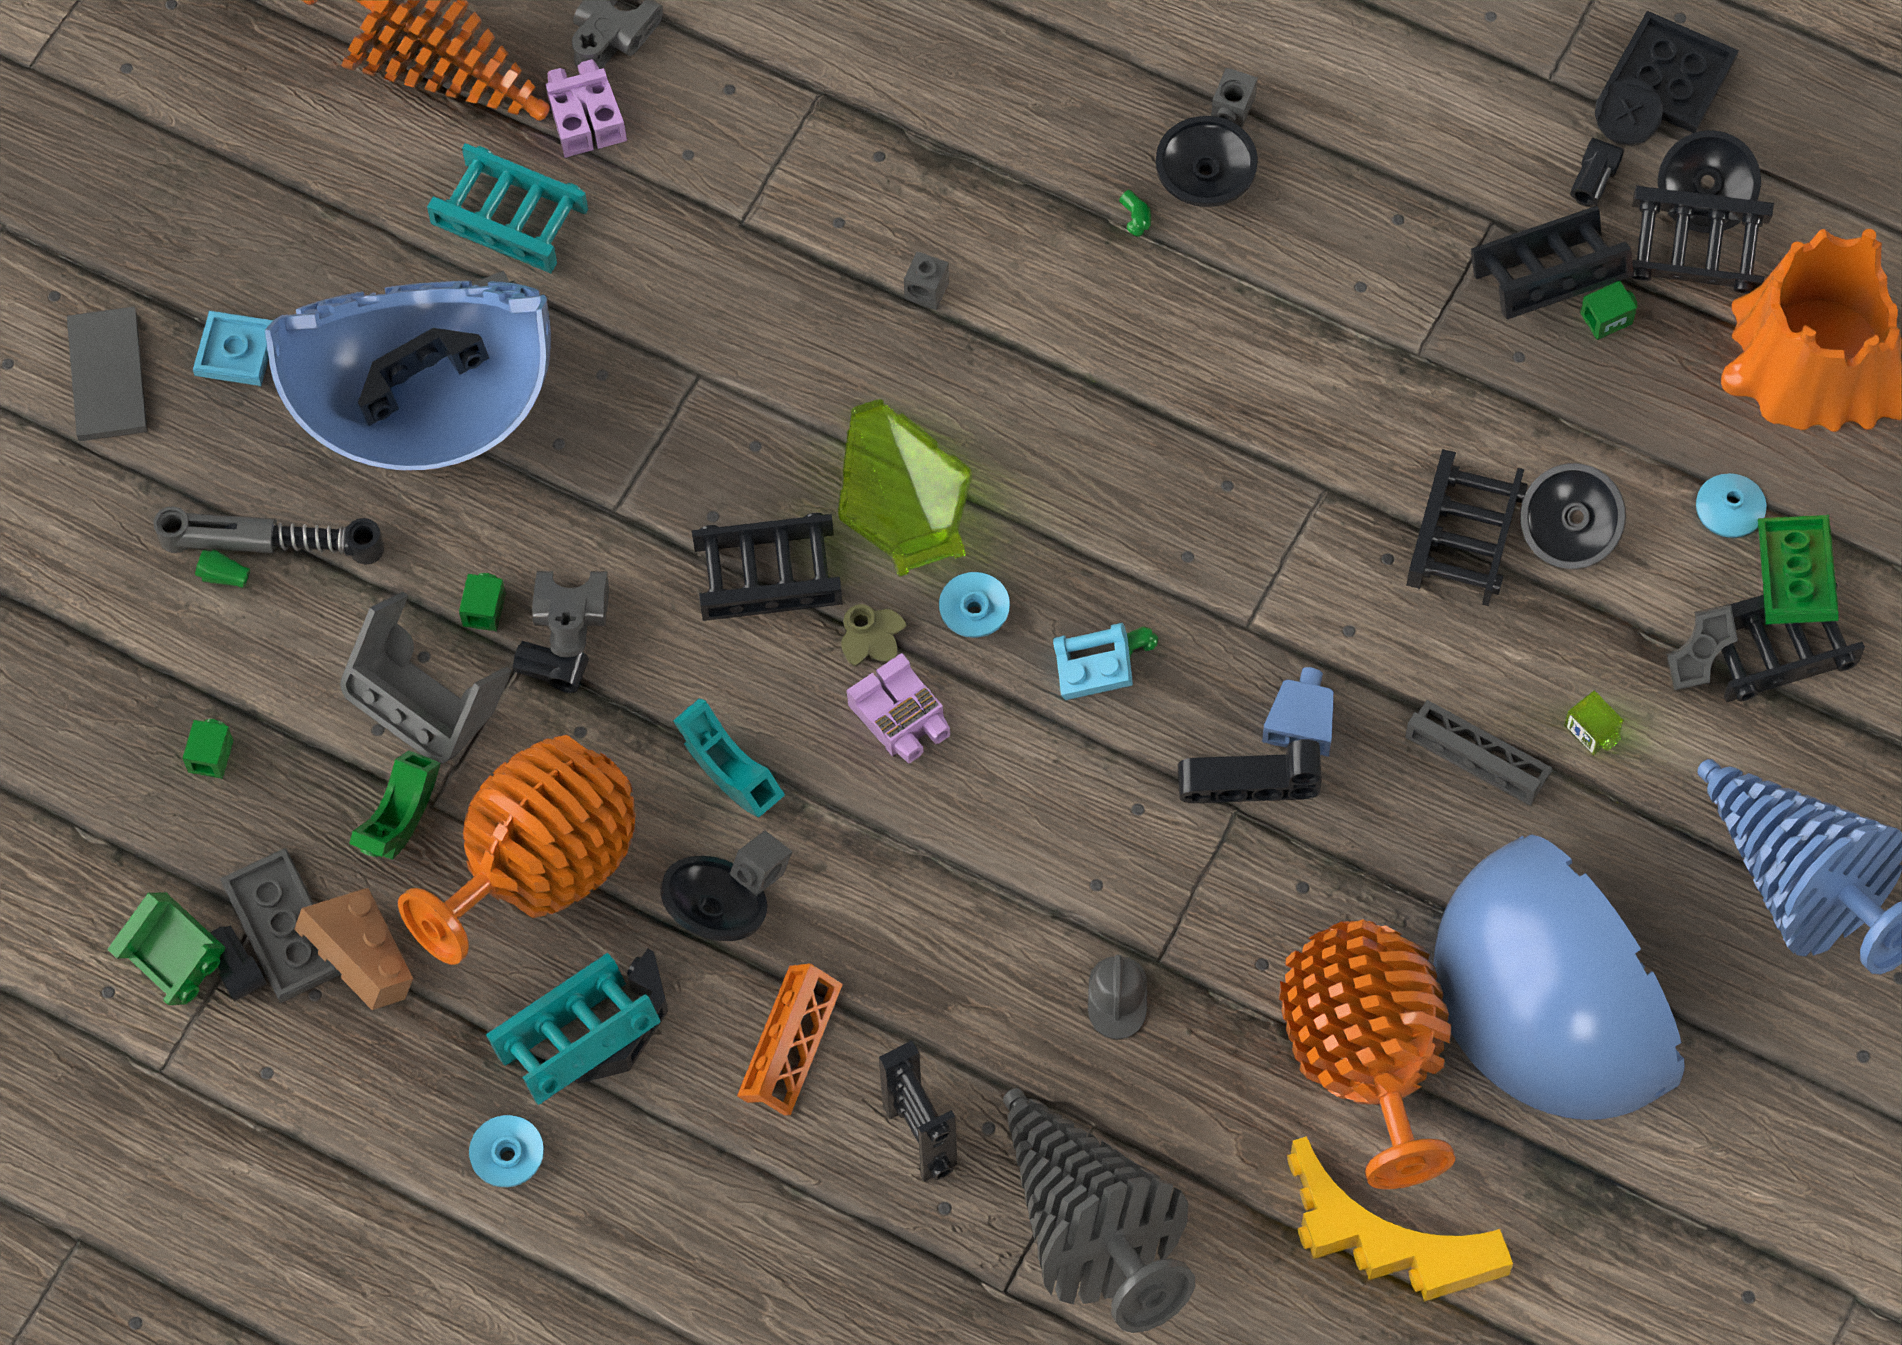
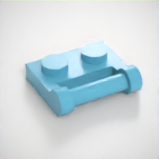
[1053,623,1133,700]

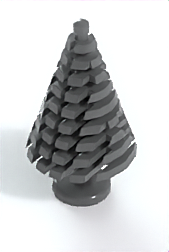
[1003,1088,1195,1333]

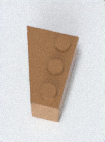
[294,888,413,1010]

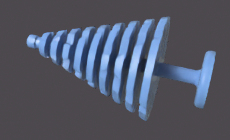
[1697,759,1902,974]

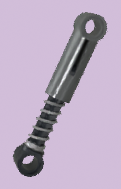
[153,506,384,565]

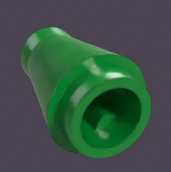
[195,549,250,588]

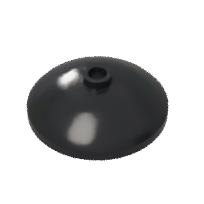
[1156,116,1258,207]
[1657,130,1761,233]
[1520,463,1626,569]
[660,856,768,941]

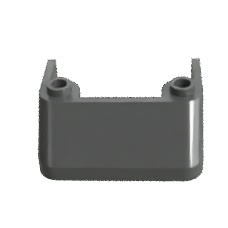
[340,592,512,764]

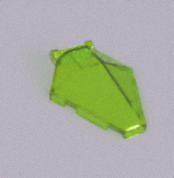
[838,399,972,577]

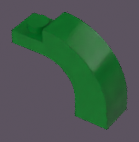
[349,750,441,860]

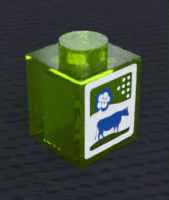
[1564,690,1624,756]

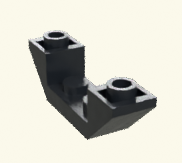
[358,328,489,426]
[574,948,668,1084]

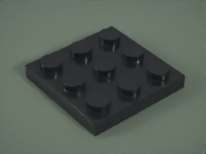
[1604,11,1739,133]

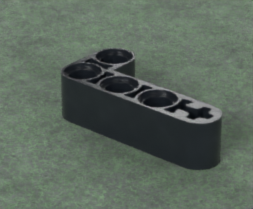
[1177,739,1322,803]

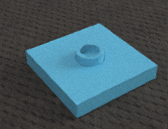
[193,311,274,386]

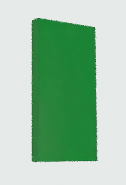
[1758,515,1839,624]

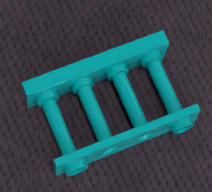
[427,143,588,274]
[486,953,661,1105]

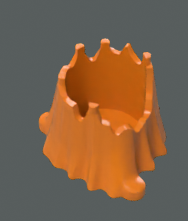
[1721,229,1902,432]

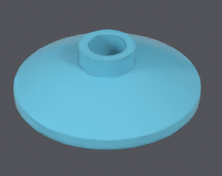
[1696,473,1767,538]
[939,572,1010,638]
[469,1115,544,1187]

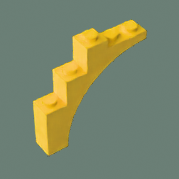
[1287,1136,1513,1301]

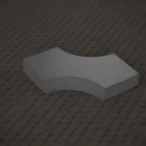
[1666,604,1738,690]

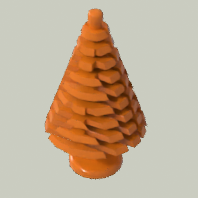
[301,0,550,121]

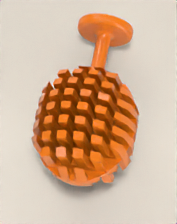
[398,735,636,965]
[1279,919,1456,1189]

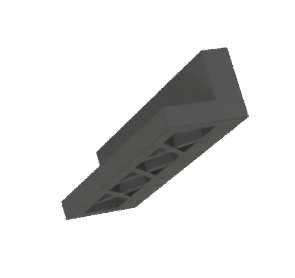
[1405,700,1553,806]

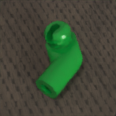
[1119,189,1151,237]
[1127,627,1159,657]

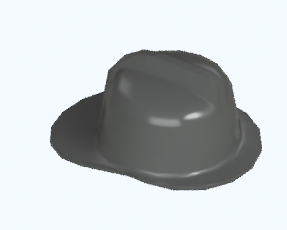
[1088,955,1147,1040]

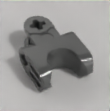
[572,0,663,69]
[532,571,609,658]

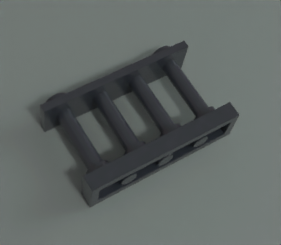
[1631,185,1774,294]
[1471,206,1634,320]
[1406,449,1528,606]
[692,513,843,621]
[1721,583,1865,702]
[879,1040,957,1182]

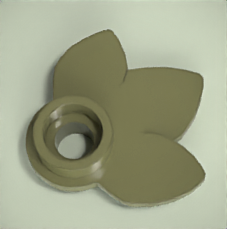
[841,604,907,666]

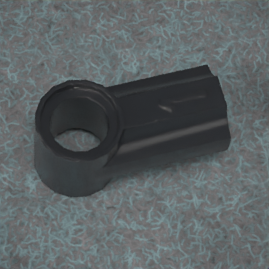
[1570,137,1625,207]
[512,641,589,693]
[210,925,267,1002]

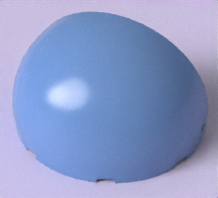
[265,281,551,470]
[1434,835,1685,1120]

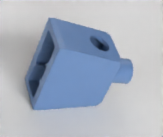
[1262,667,1334,757]

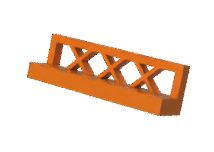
[737,963,843,1116]

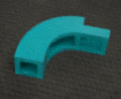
[673,698,785,818]

